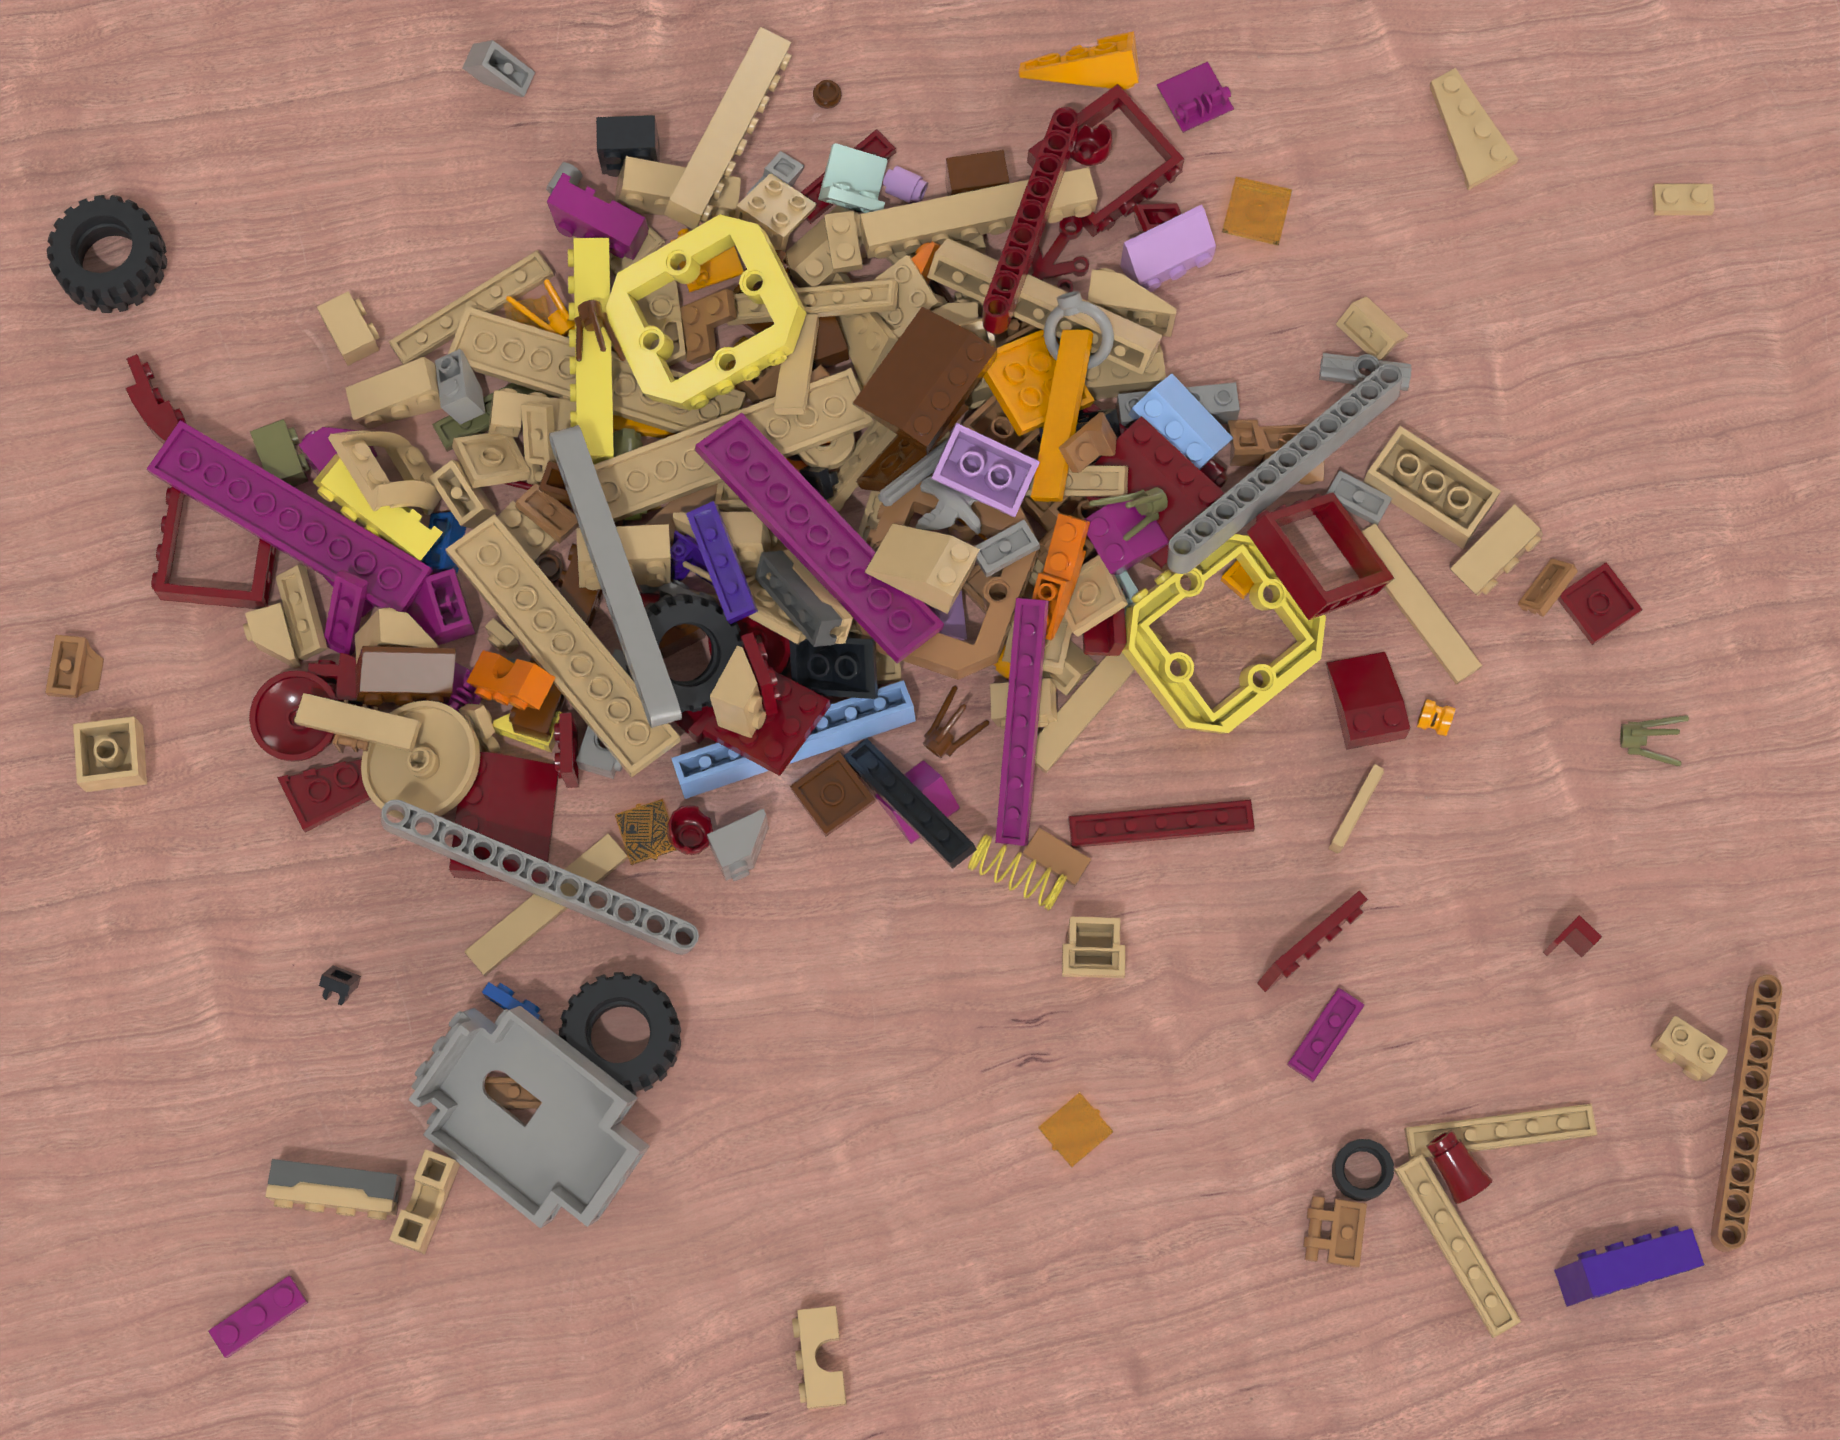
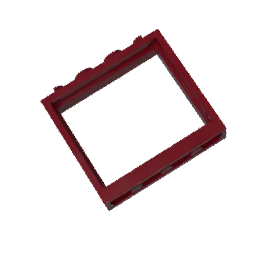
[1027,84,1184,237]
[151,487,277,609]
[1246,492,1395,621]

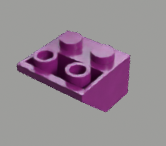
[405,568,476,646]

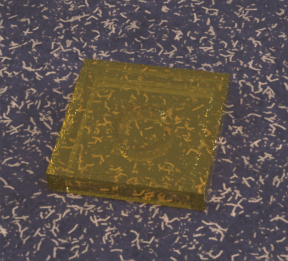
[1222,177,1292,246]

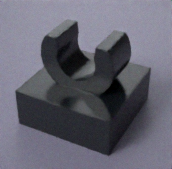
[799,466,839,500]
[319,965,361,1005]

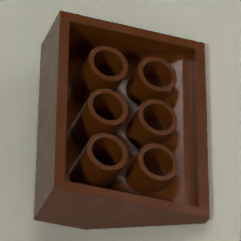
[853,307,997,455]

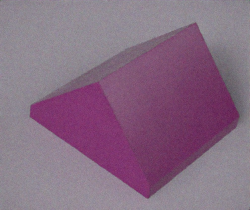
[874,760,960,844]

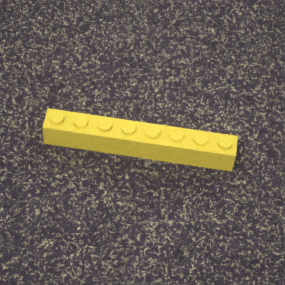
[568,238,614,465]

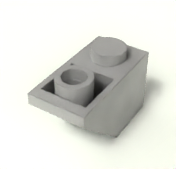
[435,349,485,424]

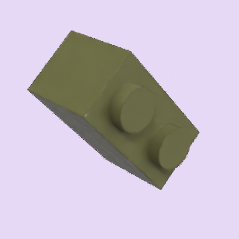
[250,419,310,487]

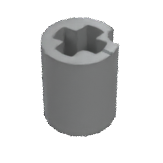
[546,162,583,194]

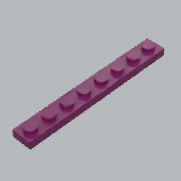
[995,598,1049,846]

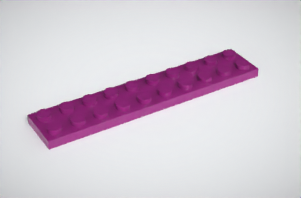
[695,412,944,664]
[147,420,433,613]

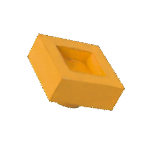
[1221,561,1254,600]

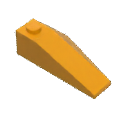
[1019,31,1140,90]

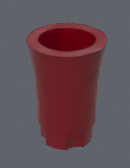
[1426,1130,1493,1204]

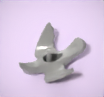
[916,476,981,534]

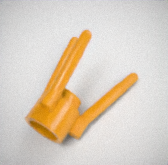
[506,279,575,337]

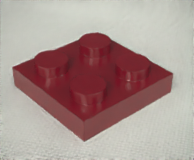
[1557,562,1643,645]
[741,632,781,717]
[554,713,579,788]

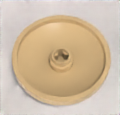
[361,701,480,820]

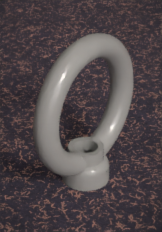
[1044,291,1114,370]

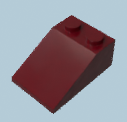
[1326,652,1410,750]

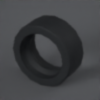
[1332,1139,1394,1201]

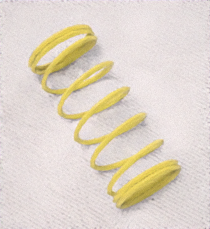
[968,834,1067,910]

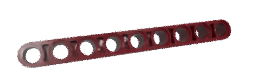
[982,107,1079,334]

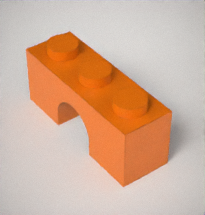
[466,650,556,711]

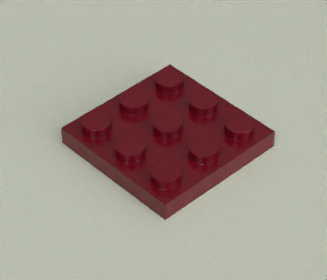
[702,671,831,776]

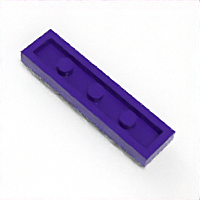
[686,501,758,624]

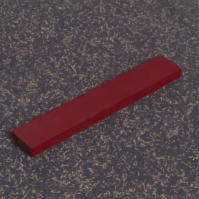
[1068,799,1255,848]

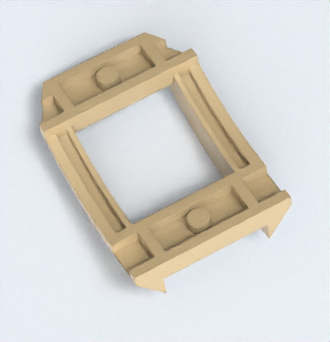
[328,430,442,515]

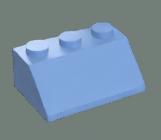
[1128,374,1233,470]

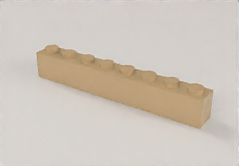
[664,27,792,229]
[859,167,1098,259]
[927,238,1162,375]

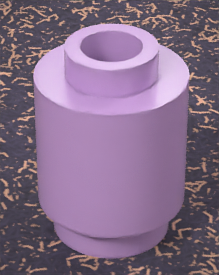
[882,166,928,204]

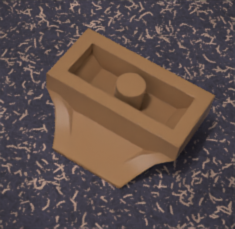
[45,635,104,698]

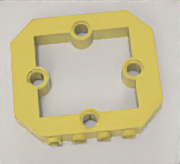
[604,214,806,411]
[1122,534,1326,734]

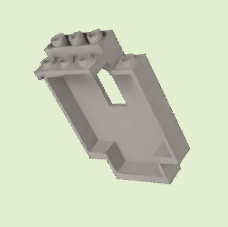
[409,1006,650,1228]

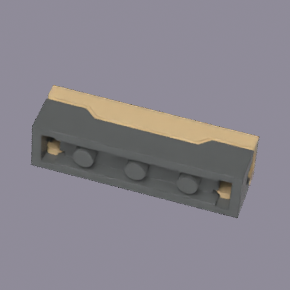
[755,550,853,647]
[265,1159,402,1220]

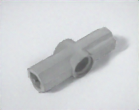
[1319,353,1412,391]

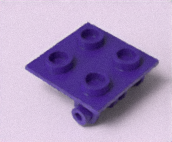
[670,530,714,586]

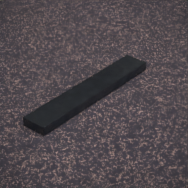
[843,738,977,869]

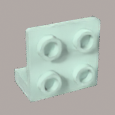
[818,143,887,213]

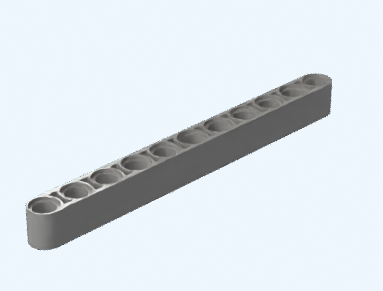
[1167,363,1403,574]
[549,425,682,728]
[380,799,699,955]

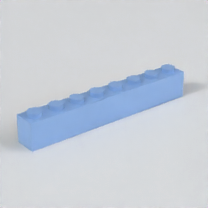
[671,680,916,799]

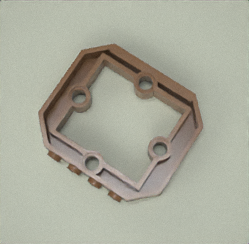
[853,476,1039,680]

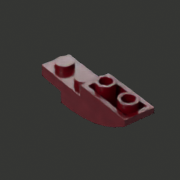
[125,354,187,444]

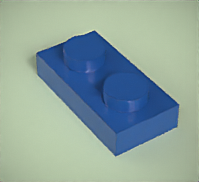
[482,982,544,1023]

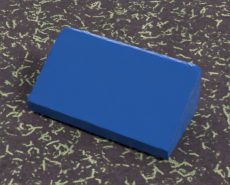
[422,512,466,574]

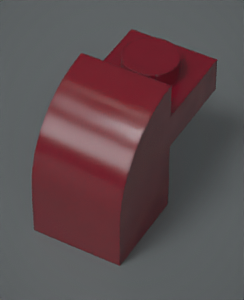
[308,653,371,709]

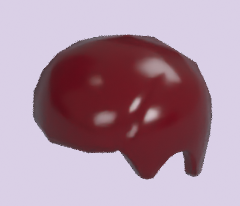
[1070,123,1112,166]
[667,805,713,855]

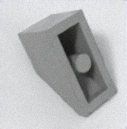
[462,40,535,97]

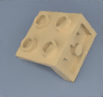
[734,174,816,252]
[872,255,947,331]

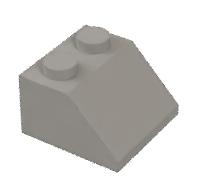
[707,809,769,881]

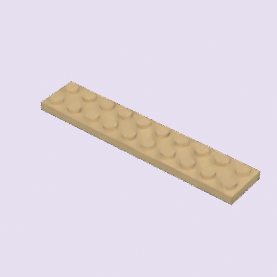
[448,306,746,434]
[594,368,873,523]
[446,514,681,778]

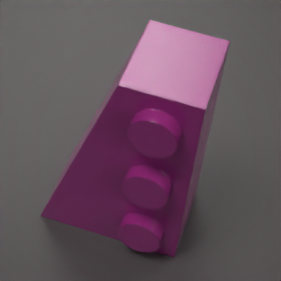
[547,173,649,260]

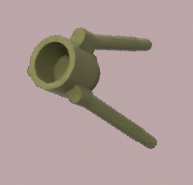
[1089,487,1168,541]
[1620,715,1689,766]

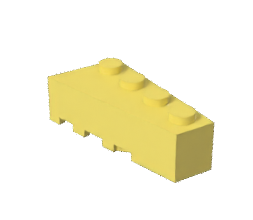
[313,454,443,561]

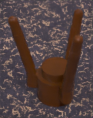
[574,300,626,362]
[923,686,990,758]

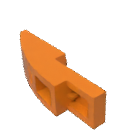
[1032,513,1090,640]

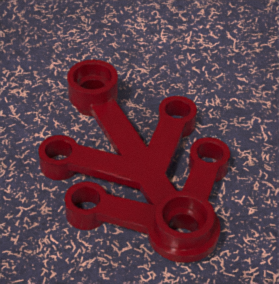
[1012,216,1089,293]

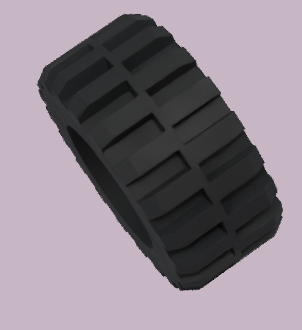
[47,195,167,313]
[624,594,743,712]
[559,972,681,1095]

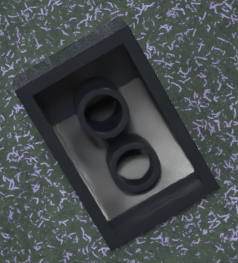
[789,631,878,699]

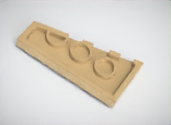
[1430,68,1518,190]
[830,273,898,387]

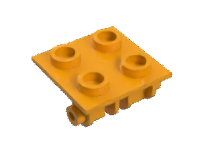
[670,228,744,293]

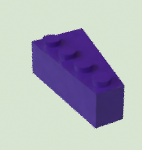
[1554,1226,1705,1307]

